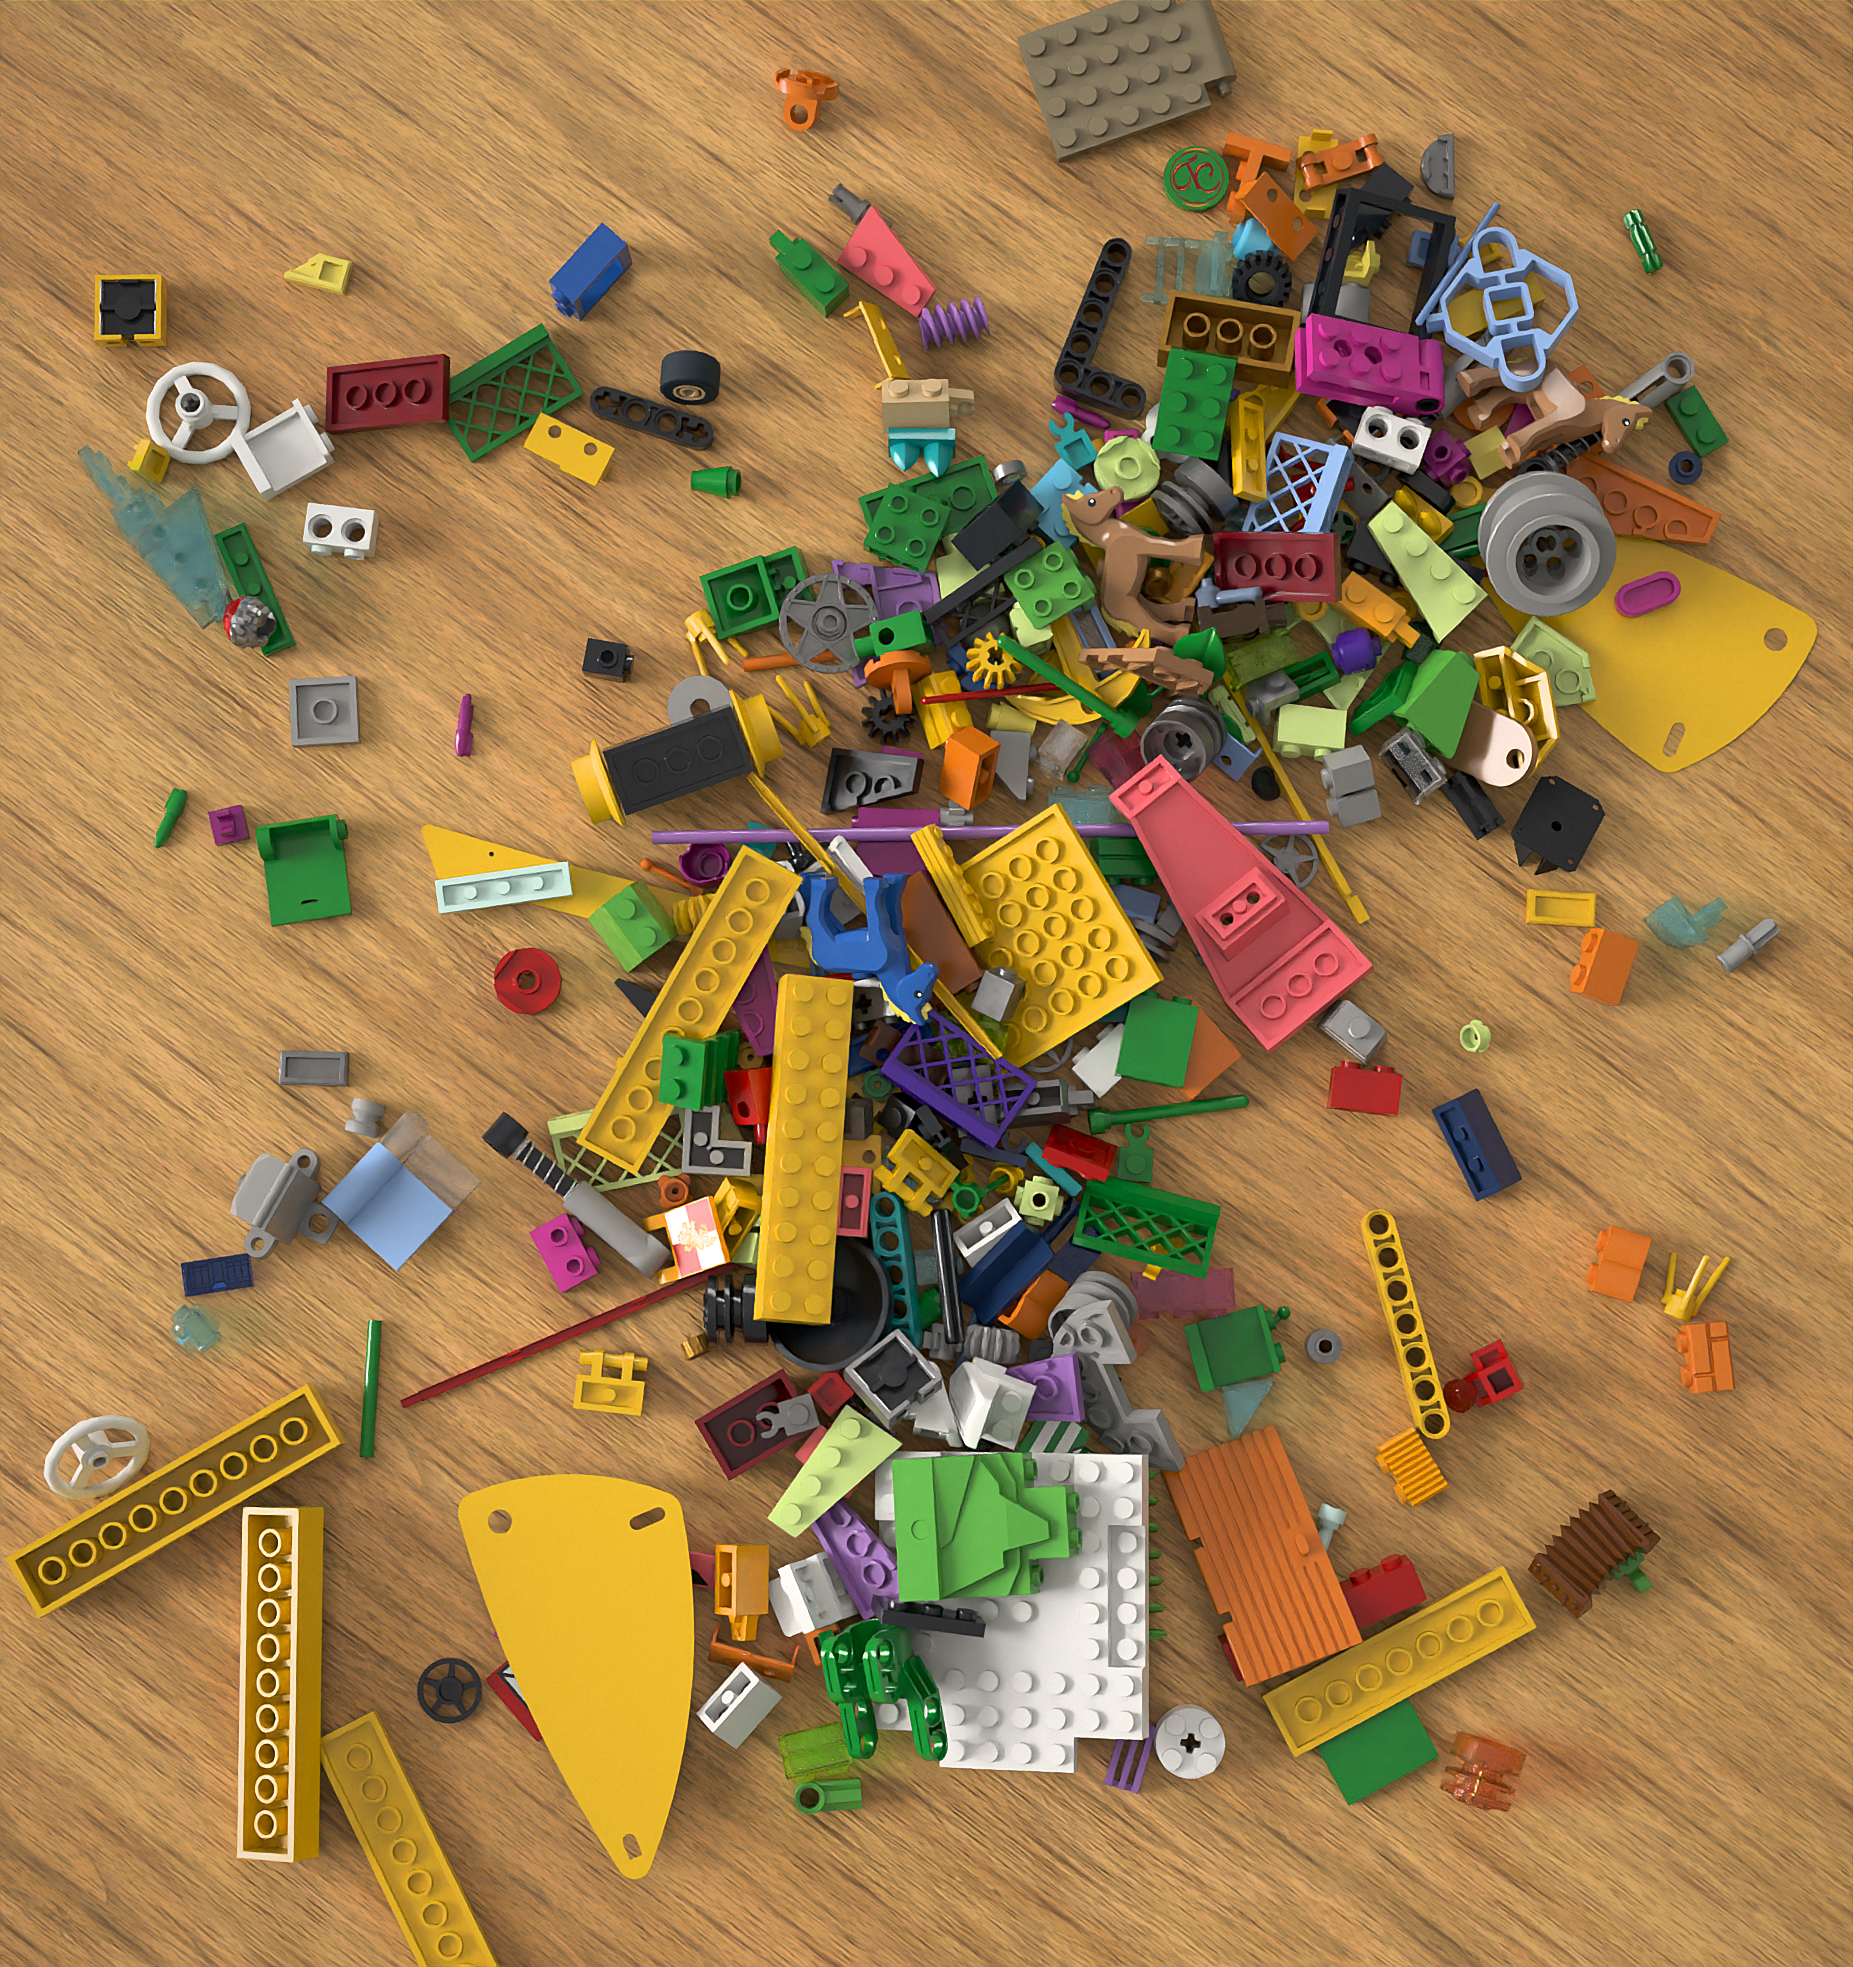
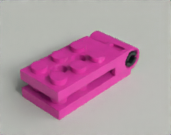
[1295,313,1445,417]

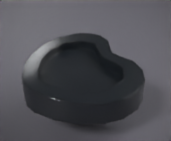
[1251,766,1280,801]

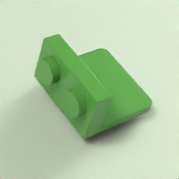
[1004,540,1098,630]

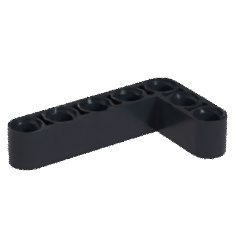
[1053,238,1146,420]

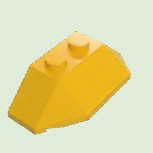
[1474,646,1561,779]

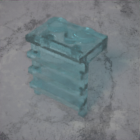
[1141,231,1233,305]

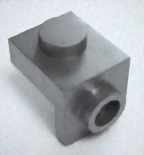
[1245,669,1299,727]

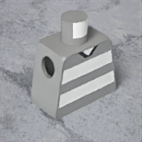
[1316,1000,1387,1066]

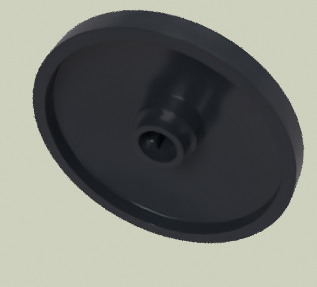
[766,1235,894,1373]

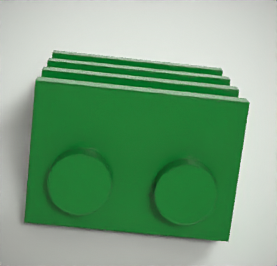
[658,1028,741,1111]

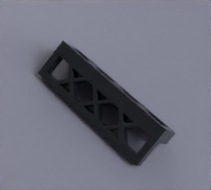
[923,536,1044,650]

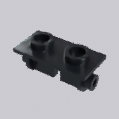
[1440,771,1505,841]

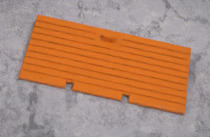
[1160,1424,1363,1688]

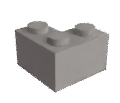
[681,1105,754,1178]

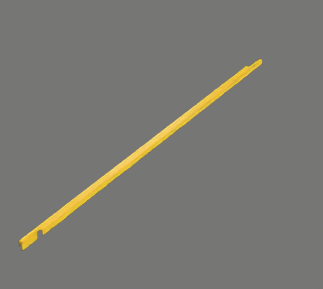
[1091,438,1370,925]

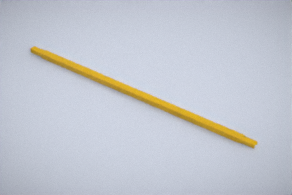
[746,771,1003,1060]

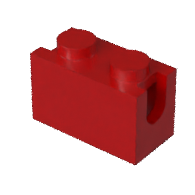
[1327,1061,1403,1117]

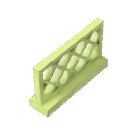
[547,1106,685,1192]

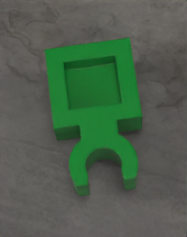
[1117,1123,1153,1183]

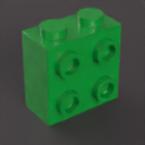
[863,482,952,576]

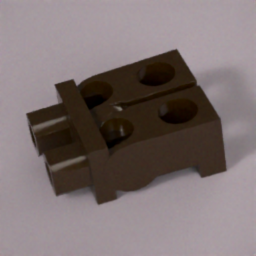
[1197,598,1287,645]

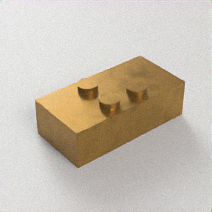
[1157,289,1302,389]

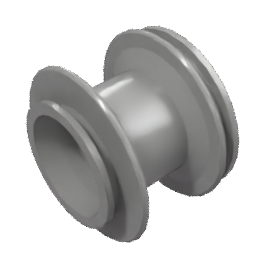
[1478,470,1616,617]

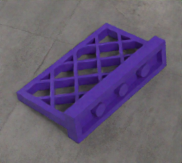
[878,1009,1038,1151]

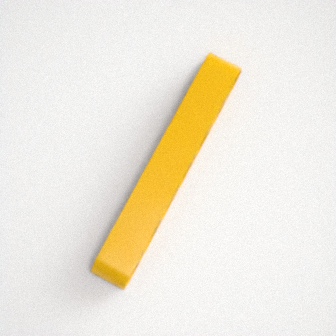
[1360,1209,1450,1439]

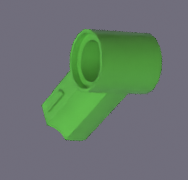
[794,1777,862,1815]

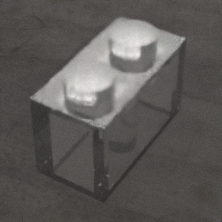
[1035,718,1088,781]

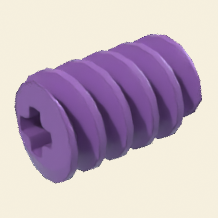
[918,296,990,351]

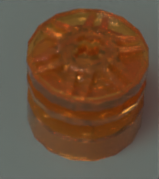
[1439,1731,1527,1812]

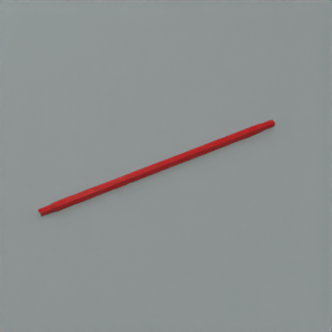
[400,1259,741,1408]

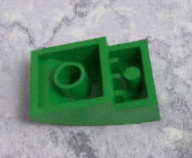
[700,546,817,640]

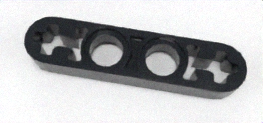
[590,386,714,451]

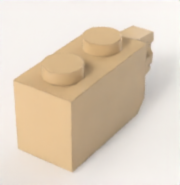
[882,379,975,434]

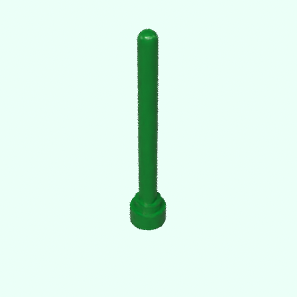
[997,635,1140,739]
[1087,1094,1249,1135]

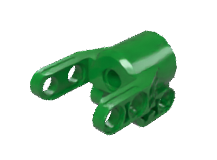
[821,1618,948,1761]

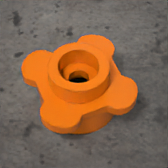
[657,1173,692,1208]

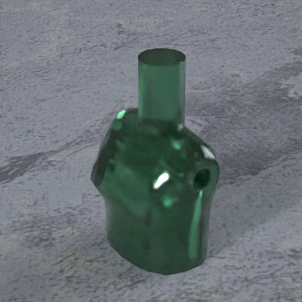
[1401,618,1444,665]

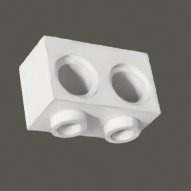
[1350,406,1432,475]
[303,502,380,560]

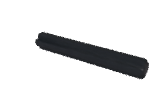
[930,1209,965,1345]

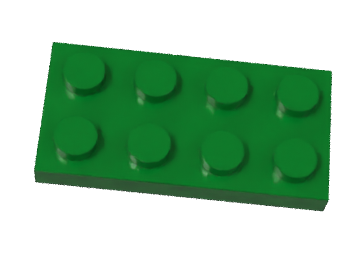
[858,455,998,562]

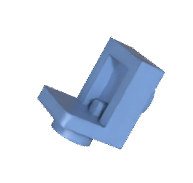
[1406,230,1461,271]

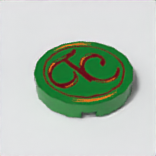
[1163,146,1229,213]

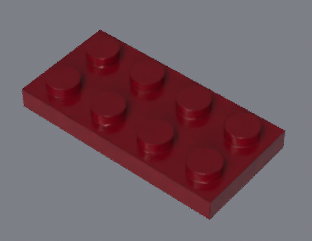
[325,354,450,435]
[1213,531,1342,603]

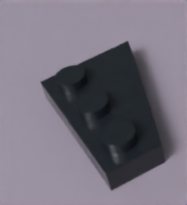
[820,747,924,815]
[871,1594,986,1638]

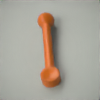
[640,858,704,897]

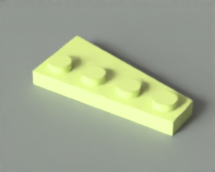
[1367,501,1488,644]
[767,1404,903,1538]

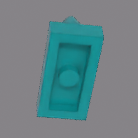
[888,427,955,477]

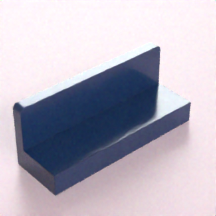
[1431,1089,1522,1202]
[959,1219,1057,1327]

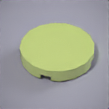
[1094,436,1161,502]

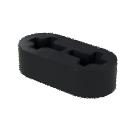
[1396,469,1456,516]

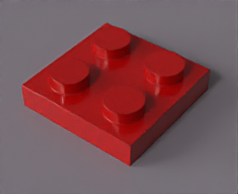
[1041,1124,1117,1182]

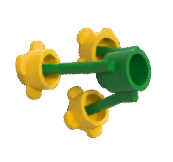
[943,1153,1025,1226]

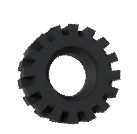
[1231,250,1292,308]

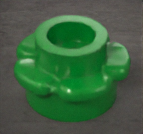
[862,1068,895,1101]

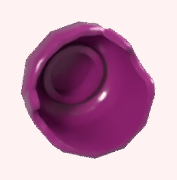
[679,843,733,889]

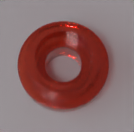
[1443,1379,1477,1413]

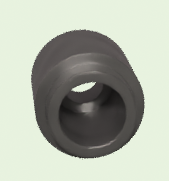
[1304,1329,1342,1364]

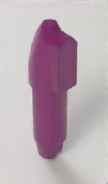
[1051,395,1111,430]
[455,694,474,757]

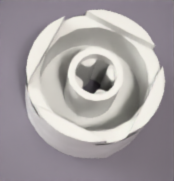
[1153,1704,1225,1779]

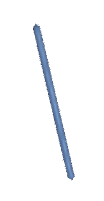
[1415,202,1500,325]

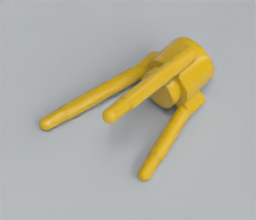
[685,609,749,676]
[766,675,832,749]
[1660,1252,1731,1323]

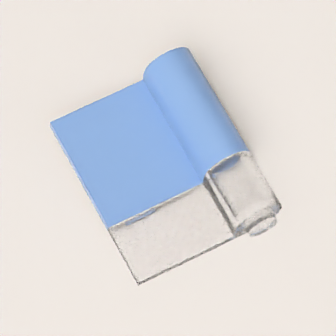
[321,1112,481,1272]

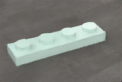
[435,861,574,915]

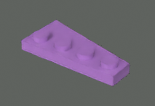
[1005,1352,1085,1422]
[811,1498,899,1620]

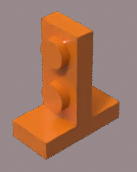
[1223,131,1292,225]

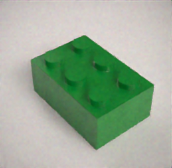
[1152,345,1238,461]

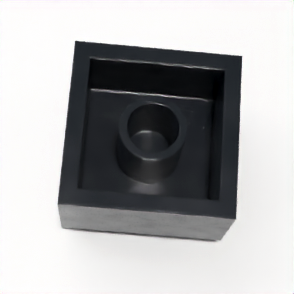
[951,479,1044,572]

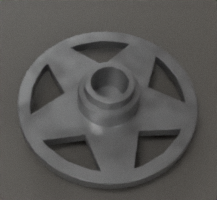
[779,574,879,674]

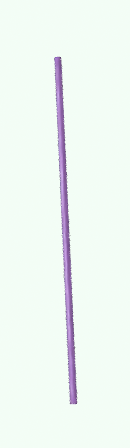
[652,821,1329,845]

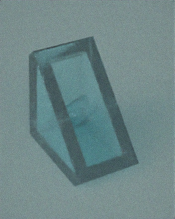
[1219,1378,1275,1439]

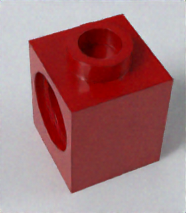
[807,1372,856,1416]

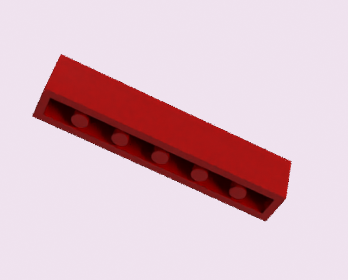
[1217,1554,1427,1682]

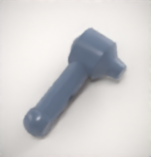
[1196,578,1263,612]

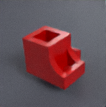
[1462,1339,1524,1408]

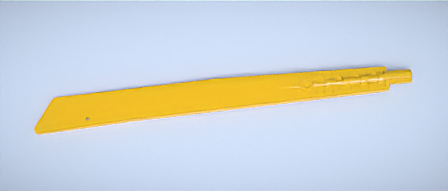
[421,824,878,980]

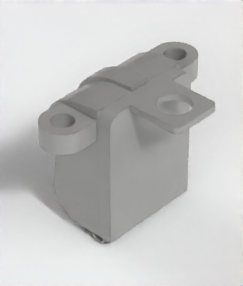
[230,1149,341,1260]

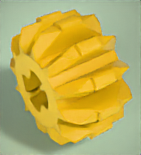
[966,632,1023,690]
[672,893,715,937]

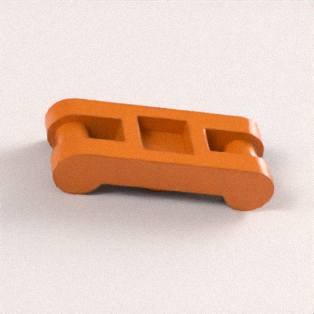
[1295,133,1386,192]

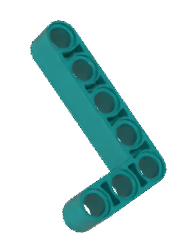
[869,1190,923,1351]

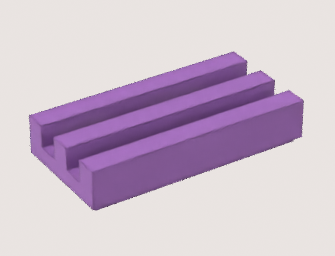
[1104,1724,1156,1794]

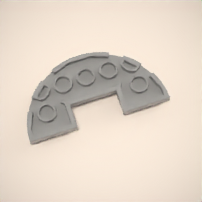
[1050,1300,1186,1472]

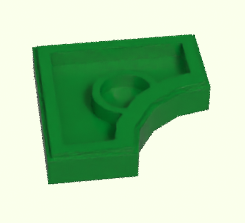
[1348,659,1418,736]

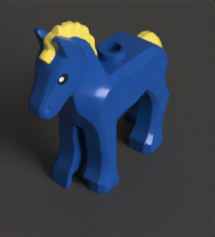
[799,872,940,1026]

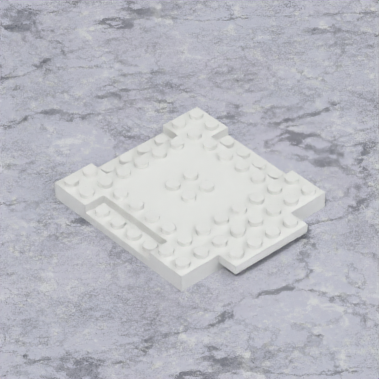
[874,1450,1149,1773]

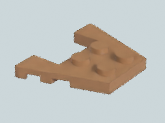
[1077,646,1214,702]

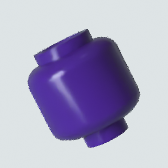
[1331,627,1383,675]

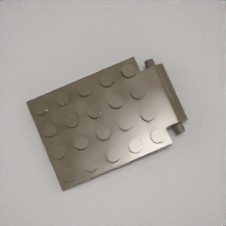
[1017,0,1237,162]

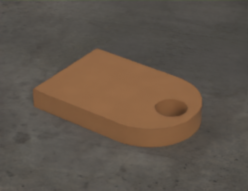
[1434,700,1538,787]

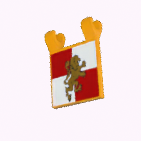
[643,1196,731,1285]

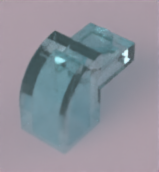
[1643,896,1728,949]

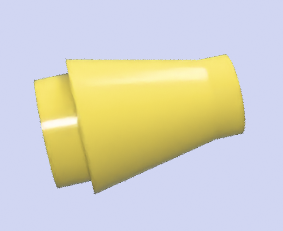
[985,701,1037,737]

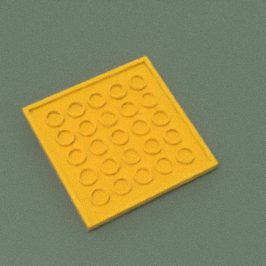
[955,803,1164,1082]

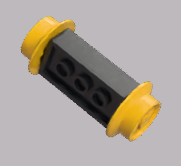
[571,690,785,829]

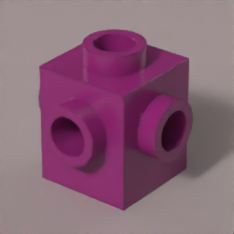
[1422,429,1474,490]

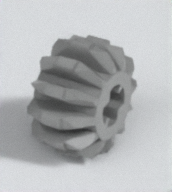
[963,1324,1020,1364]

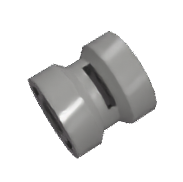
[344,1097,386,1139]

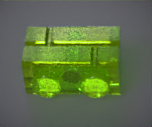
[778,1720,855,1784]

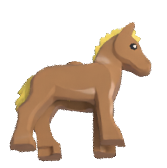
[1456,358,1653,469]
[1061,486,1205,647]

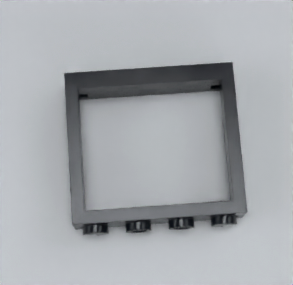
[1307,187,1457,340]

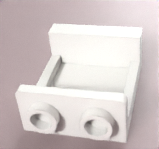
[228,398,335,501]

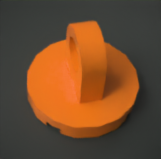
[773,68,840,131]
[864,650,932,715]

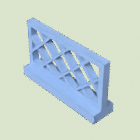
[1242,431,1355,532]

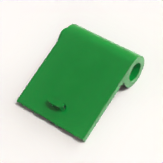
[256,814,352,927]

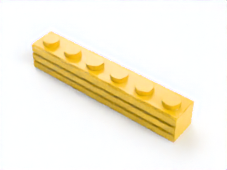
[910,823,994,948]

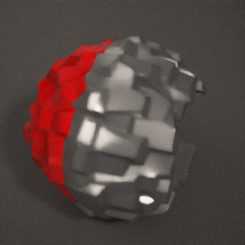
[223,596,276,649]

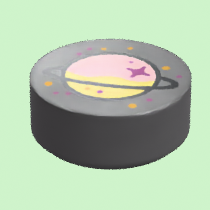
[992,460,1027,487]

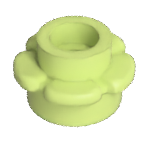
[1460,1020,1491,1053]

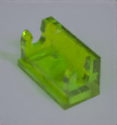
[1226,629,1301,693]

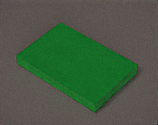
[1317,1697,1439,1805]

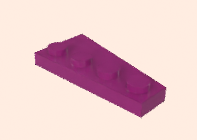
[732,944,778,1058]

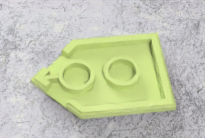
[1510,615,1596,707]

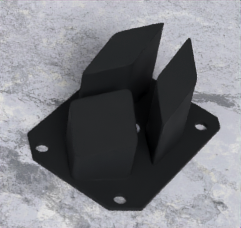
[1510,775,1605,875]

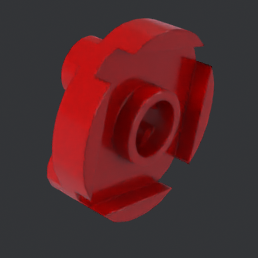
[494,948,562,1015]

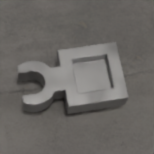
[756,1393,821,1438]

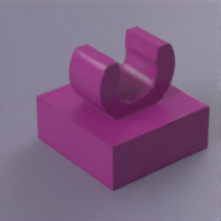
[208,804,250,846]

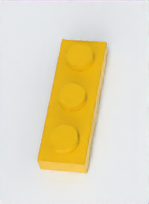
[1230,398,1267,504]

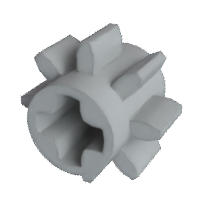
[940,799,974,827]
[922,1323,963,1360]

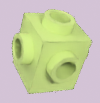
[1013,1176,1064,1227]

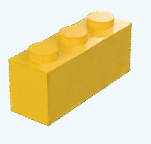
[1436,265,1546,350]

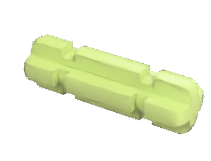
[1208,685,1257,746]

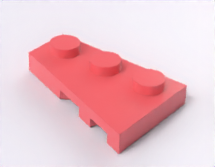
[837,205,937,318]

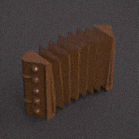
[1528,1490,1661,1619]

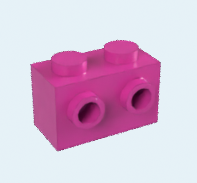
[529,1213,602,1293]

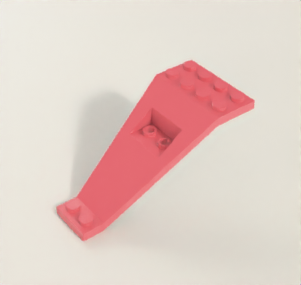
[1108,754,1374,1055]

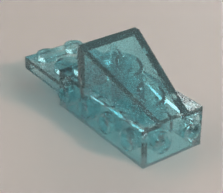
[77,444,233,630]

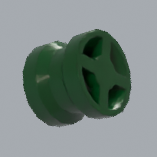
[1329,511,1356,545]

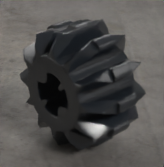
[862,689,917,746]

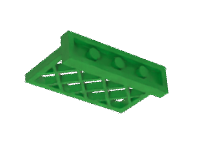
[447,323,584,463]
[1072,1176,1221,1279]

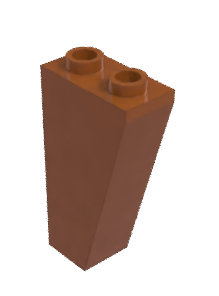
[901,870,988,1013]

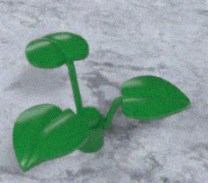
[1117,627,1243,758]

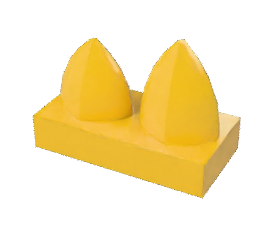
[1382,485,1455,546]

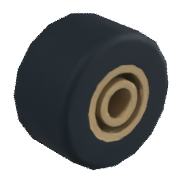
[660,350,721,405]

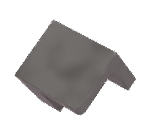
[843,1098,874,1141]

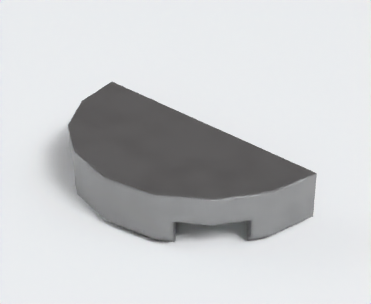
[1420,133,1455,201]

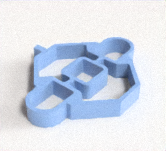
[1426,227,1579,392]

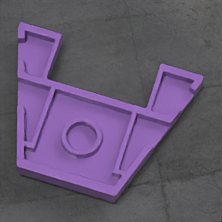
[831,560,947,689]

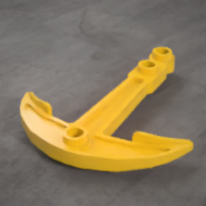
[1004,535,1151,725]

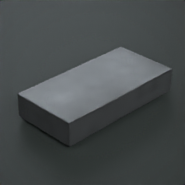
[279,1050,349,1086]

